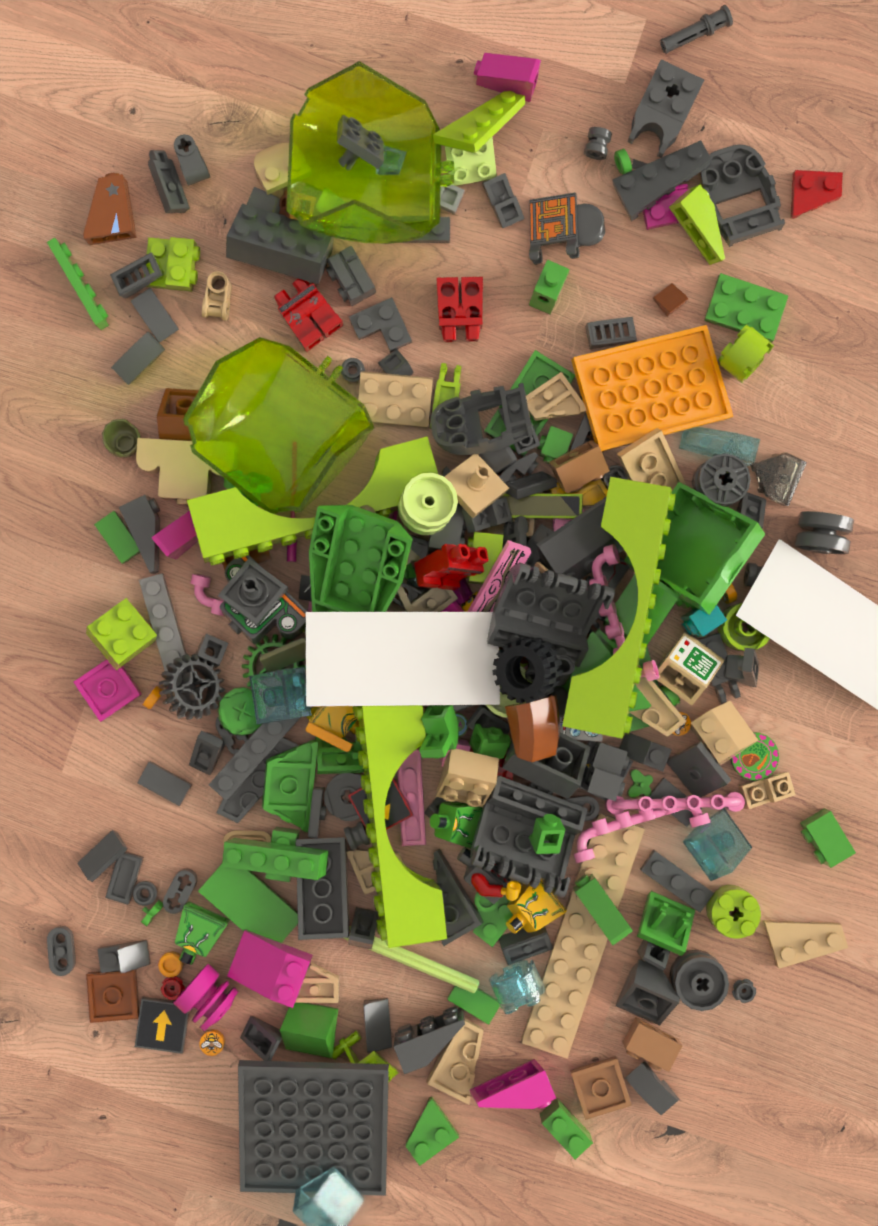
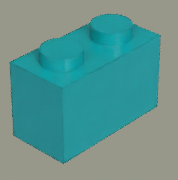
[680,605,727,637]

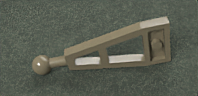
[360,505,458,612]

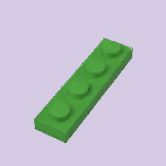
[47,238,109,330]

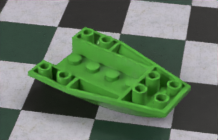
[309,505,413,612]

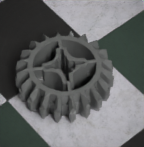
[159,654,225,720]

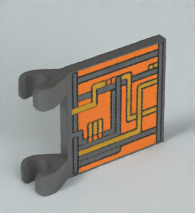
[529,192,580,264]

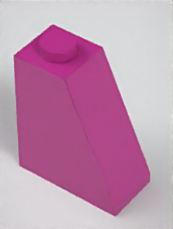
[474,53,541,102]
[152,511,198,560]

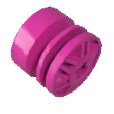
[173,964,239,1031]

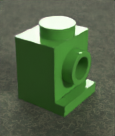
[469,724,510,759]
[529,814,565,854]

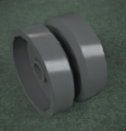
[794,511,854,555]
[669,949,729,1011]

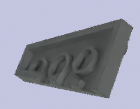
[612,140,711,222]
[216,737,299,823]

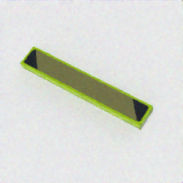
[498,494,583,519]

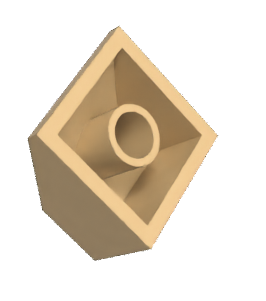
[690,701,758,765]

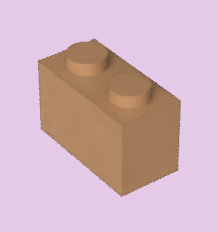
[549,440,610,493]
[622,1017,682,1072]

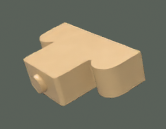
[136,438,238,506]

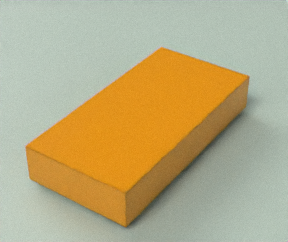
[305,722,354,753]

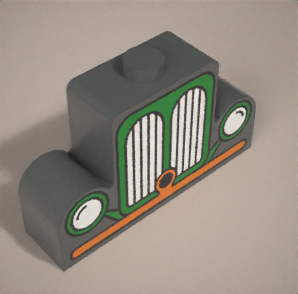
[220,555,308,644]

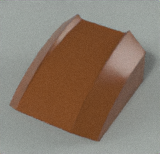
[505,694,560,762]

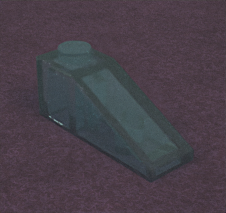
[679,427,760,466]

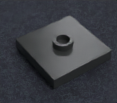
[667,741,731,798]

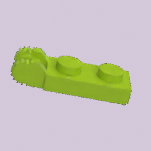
[430,363,462,429]

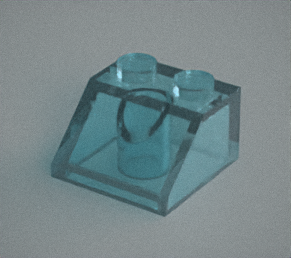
[249,667,312,724]
[683,808,752,881]
[293,1167,364,1226]

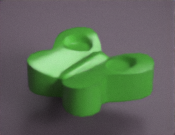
[627,769,653,798]
[141,900,163,927]

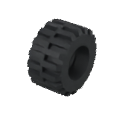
[492,637,563,703]

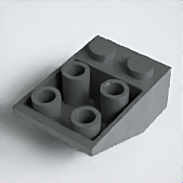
[394,1007,465,1075]

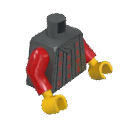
[457,847,521,904]

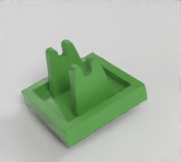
[637,891,695,956]

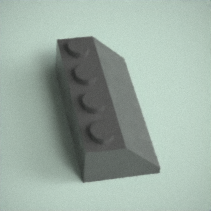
[536,496,624,580]

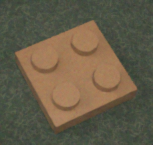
[570,1056,632,1120]

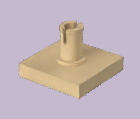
[444,454,509,518]

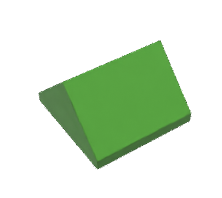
[280,1003,338,1058]

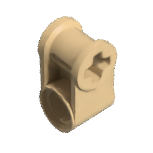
[202,271,232,321]

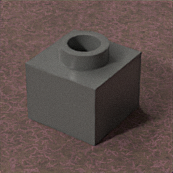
[196,634,229,668]

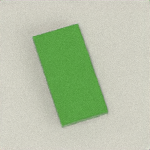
[198,864,298,943]

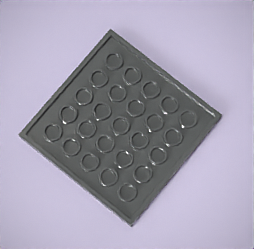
[238,1060,389,1196]

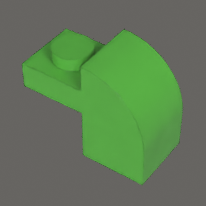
[419,705,459,758]

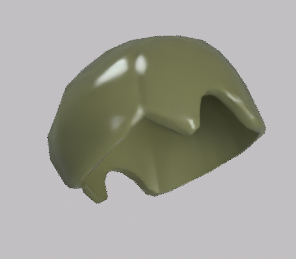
[102,419,141,458]

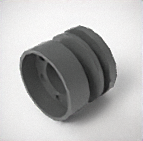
[692,453,751,507]

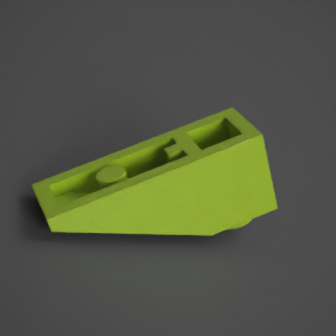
[669,184,725,265]

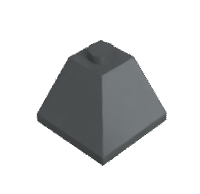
[616,959,680,1026]

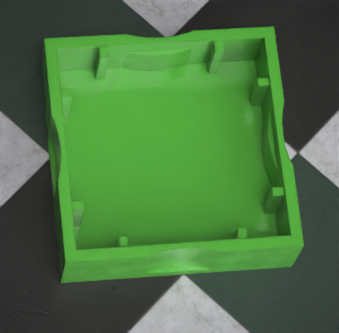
[624,482,765,615]

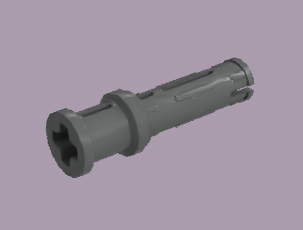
[660,5,733,54]

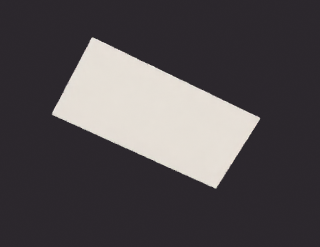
[736,539,878,710]
[306,612,500,706]

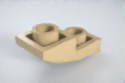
[738,772,796,809]

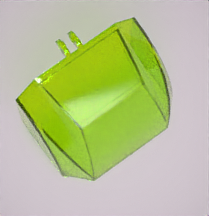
[286,61,455,244]
[183,337,375,514]

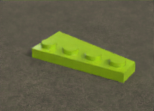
[433,91,525,153]

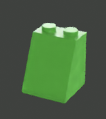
[603,574,680,645]

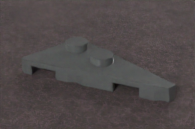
[433,849,484,946]

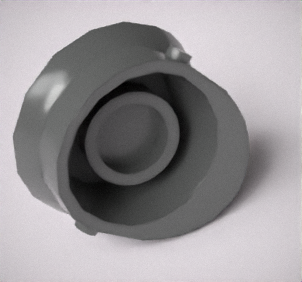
[577,203,605,247]

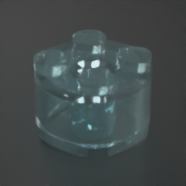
[489,960,545,1014]

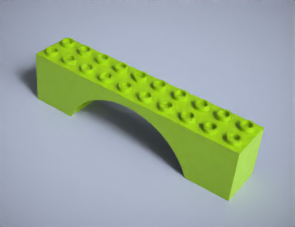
[187,436,439,566]
[562,477,676,739]
[353,705,447,948]

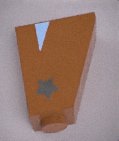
[83,173,137,245]

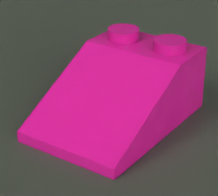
[227,930,313,1008]
[469,1059,556,1109]

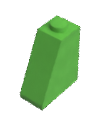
[573,874,633,945]

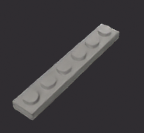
[139,573,196,719]

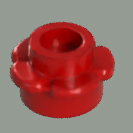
[161,976,185,1000]

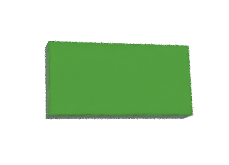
[94,511,140,564]
[447,986,501,1025]

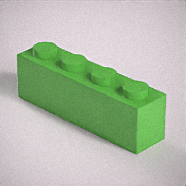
[222,838,328,880]

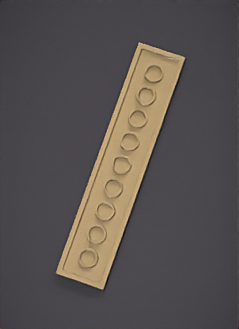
[521,813,645,1059]

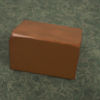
[653,283,688,317]

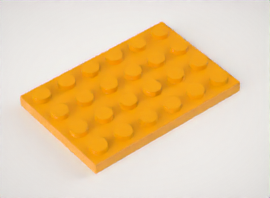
[571,325,733,452]

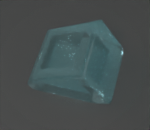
[376,145,407,175]

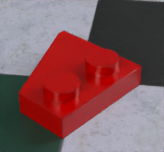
[791,170,843,219]

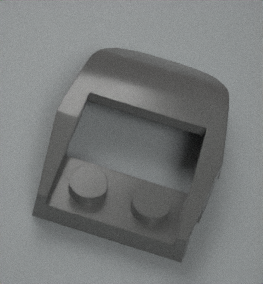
[701,144,785,247]
[431,383,534,455]

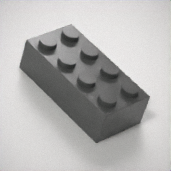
[226,204,334,284]
[296,837,349,940]

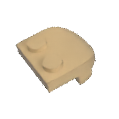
[254,143,311,195]

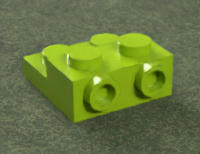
[144,237,200,292]

